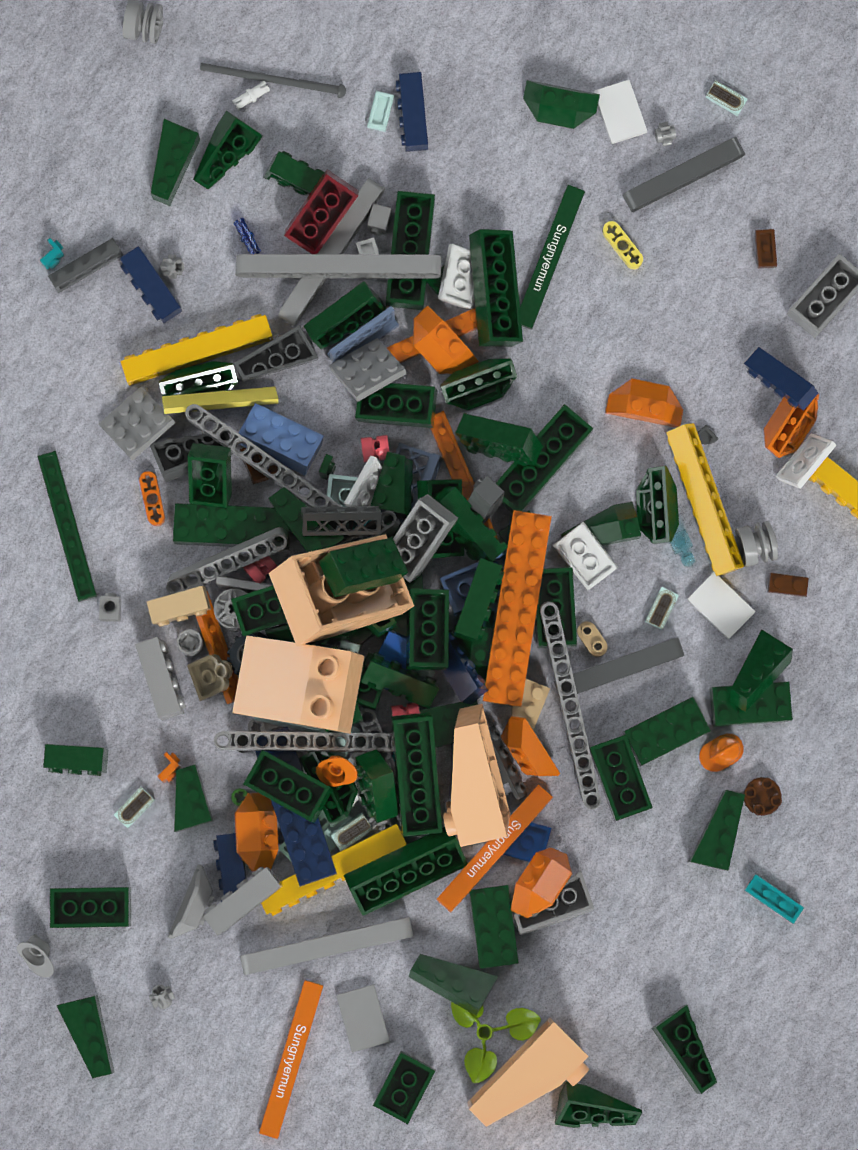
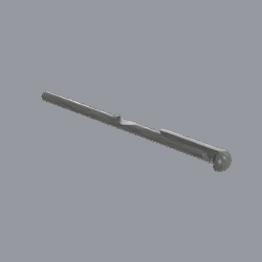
[200,63,346,98]

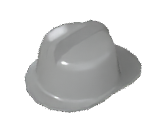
[17,934,54,977]

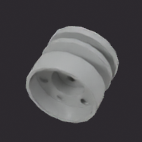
[123,0,163,44]
[735,521,778,567]
[214,589,247,632]

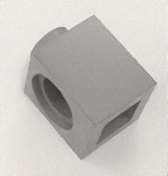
[367,204,392,235]
[99,593,121,622]

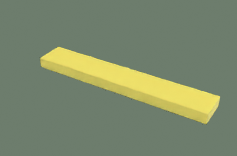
[162,386,278,414]

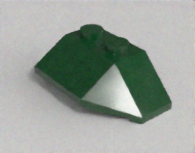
[523,80,600,129]
[440,358,517,410]
[159,361,238,396]
[636,466,679,544]
[454,611,494,685]
[299,751,358,827]

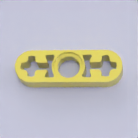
[602,221,643,269]

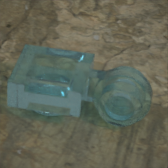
[669,529,696,567]

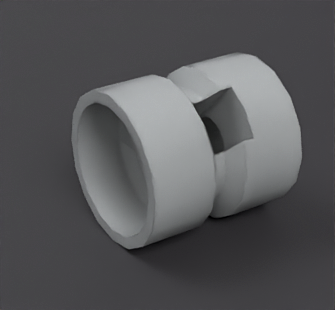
[177,629,204,656]

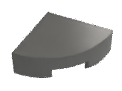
[697,425,719,445]

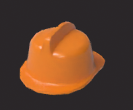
[699,733,744,772]
[316,755,357,787]

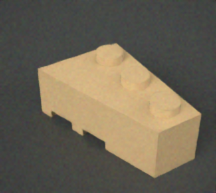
[146,586,211,627]
[511,679,550,730]

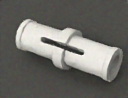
[232,81,270,111]

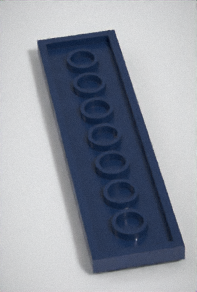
[255,726,337,887]

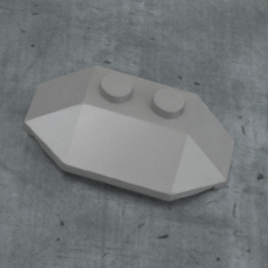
[167,864,215,939]

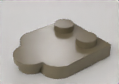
[187,654,233,701]

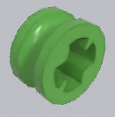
[231,788,248,806]

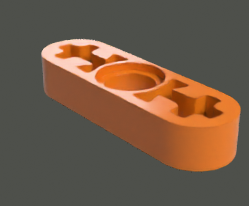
[139,471,165,526]

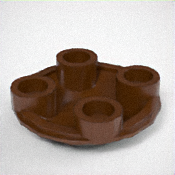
[744,777,782,816]

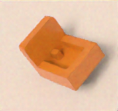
[157,752,181,783]

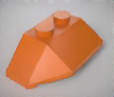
[413,305,479,374]
[605,379,684,428]
[764,394,819,458]
[500,716,560,776]
[235,793,279,871]
[511,847,572,918]

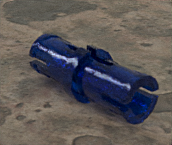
[233,218,261,254]

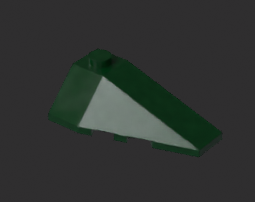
[193,111,263,189]
[561,502,641,546]

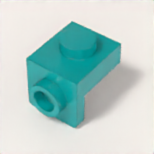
[40,238,64,270]

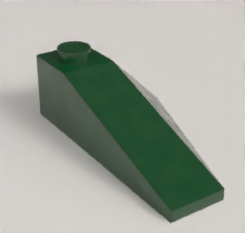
[555,1081,642,1128]

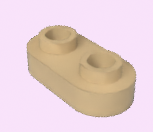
[577,621,607,657]

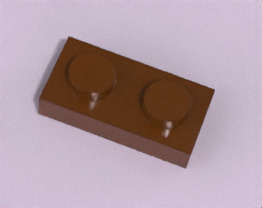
[755,229,777,269]
[768,573,809,597]

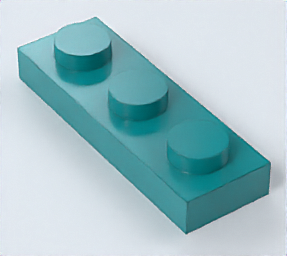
[744,874,804,924]

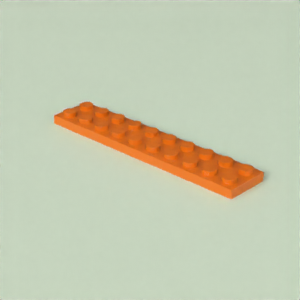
[483,510,552,707]

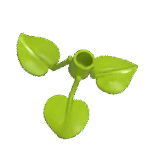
[451,1002,541,1083]

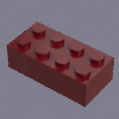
[284,169,359,254]

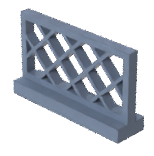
[327,306,399,363]
[390,443,443,524]

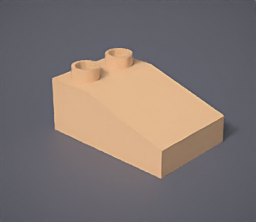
[269,534,414,646]
[232,636,364,734]
[443,704,510,847]
[467,1018,589,1127]

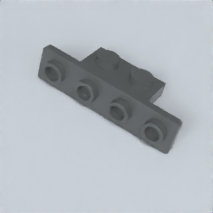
[489,725,527,800]

